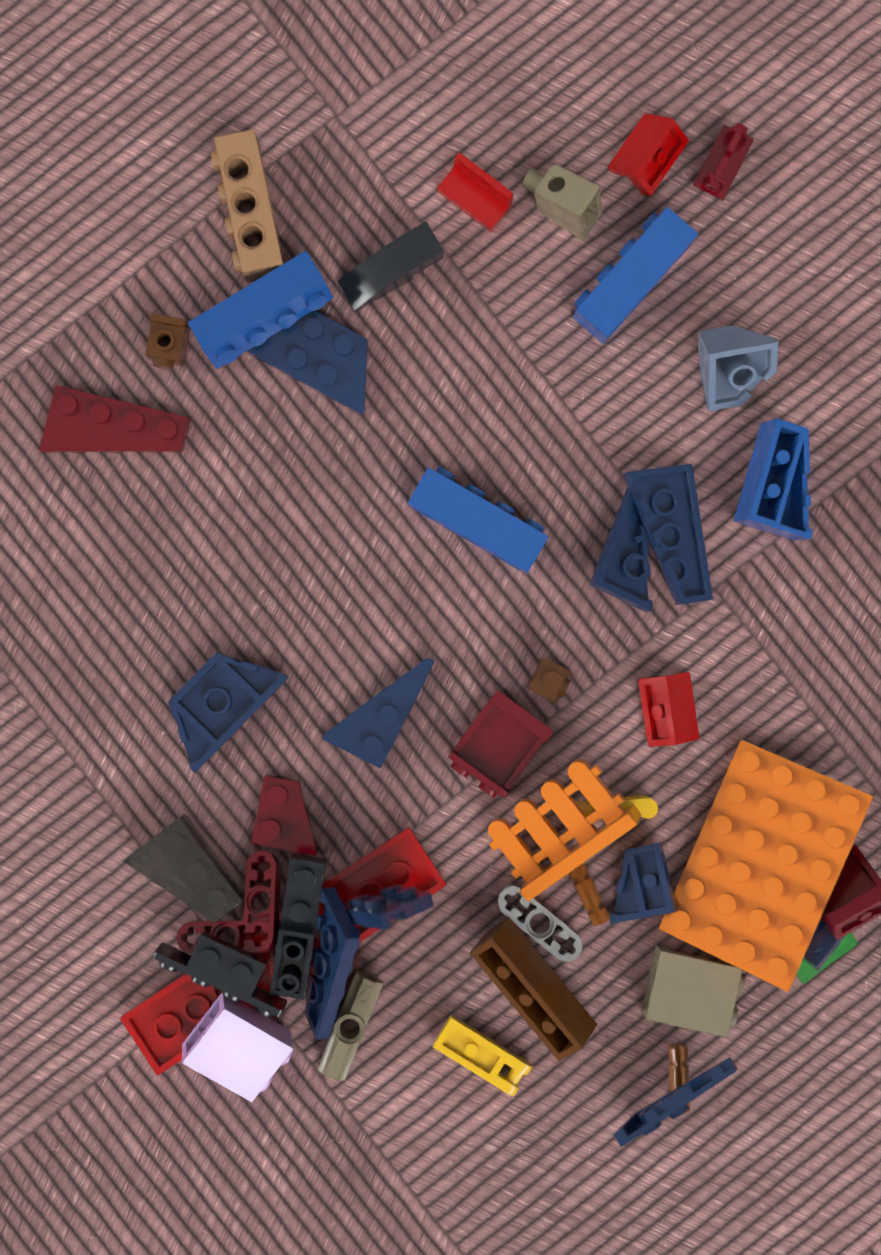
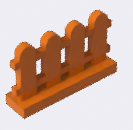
[488,759,642,902]

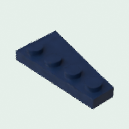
[623,464,713,605]
[305,887,360,1040]

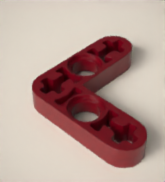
[176,850,281,954]

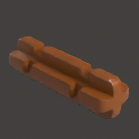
[569,863,610,926]
[668,1043,691,1113]

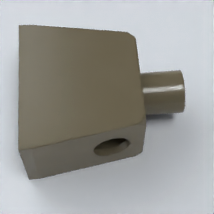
[522,165,602,241]

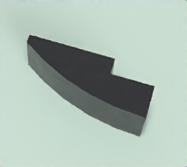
[338,221,444,312]

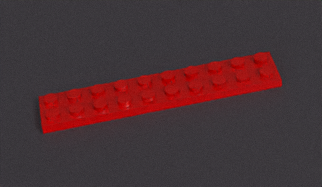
[120,826,447,1076]

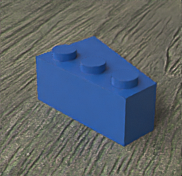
[733,418,812,541]

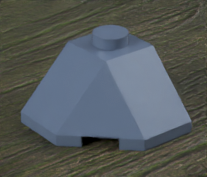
[698,325,778,411]

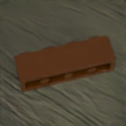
[470,917,597,1061]

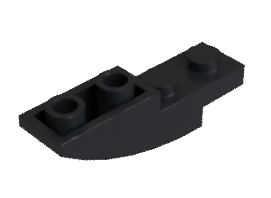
[270,853,327,1000]

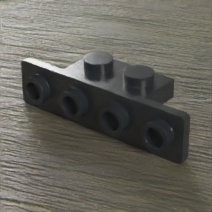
[152,931,287,1017]

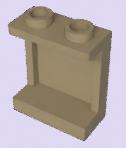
[641,944,745,1038]

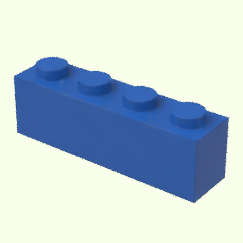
[573,206,698,345]
[187,250,333,369]
[408,466,549,574]

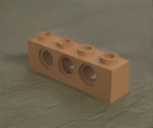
[210,129,284,281]

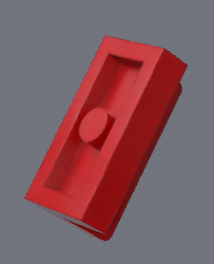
[608,113,689,197]
[437,152,514,233]
[638,672,699,747]

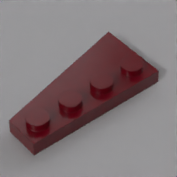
[39,385,191,453]

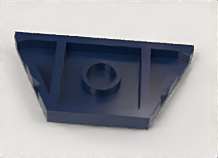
[247,311,368,416]
[168,652,289,773]
[342,885,434,930]

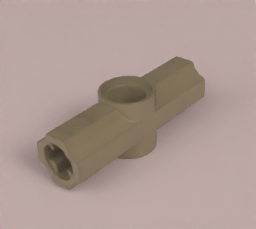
[317,970,384,1081]

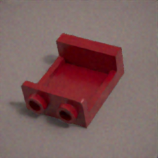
[448,689,554,799]
[821,843,881,941]

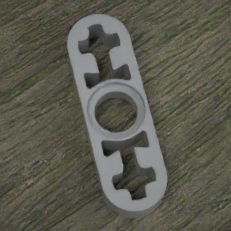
[497,884,582,962]

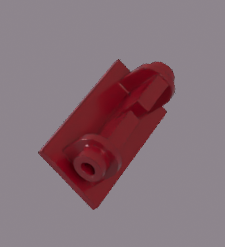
[693,123,754,201]

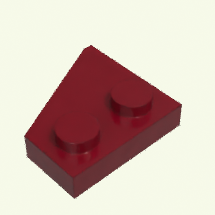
[251,774,318,856]

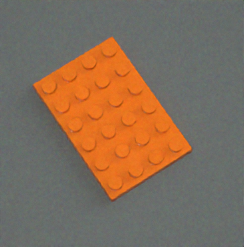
[658,740,874,992]

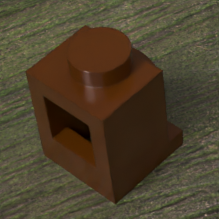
[145,313,191,370]
[526,658,572,703]

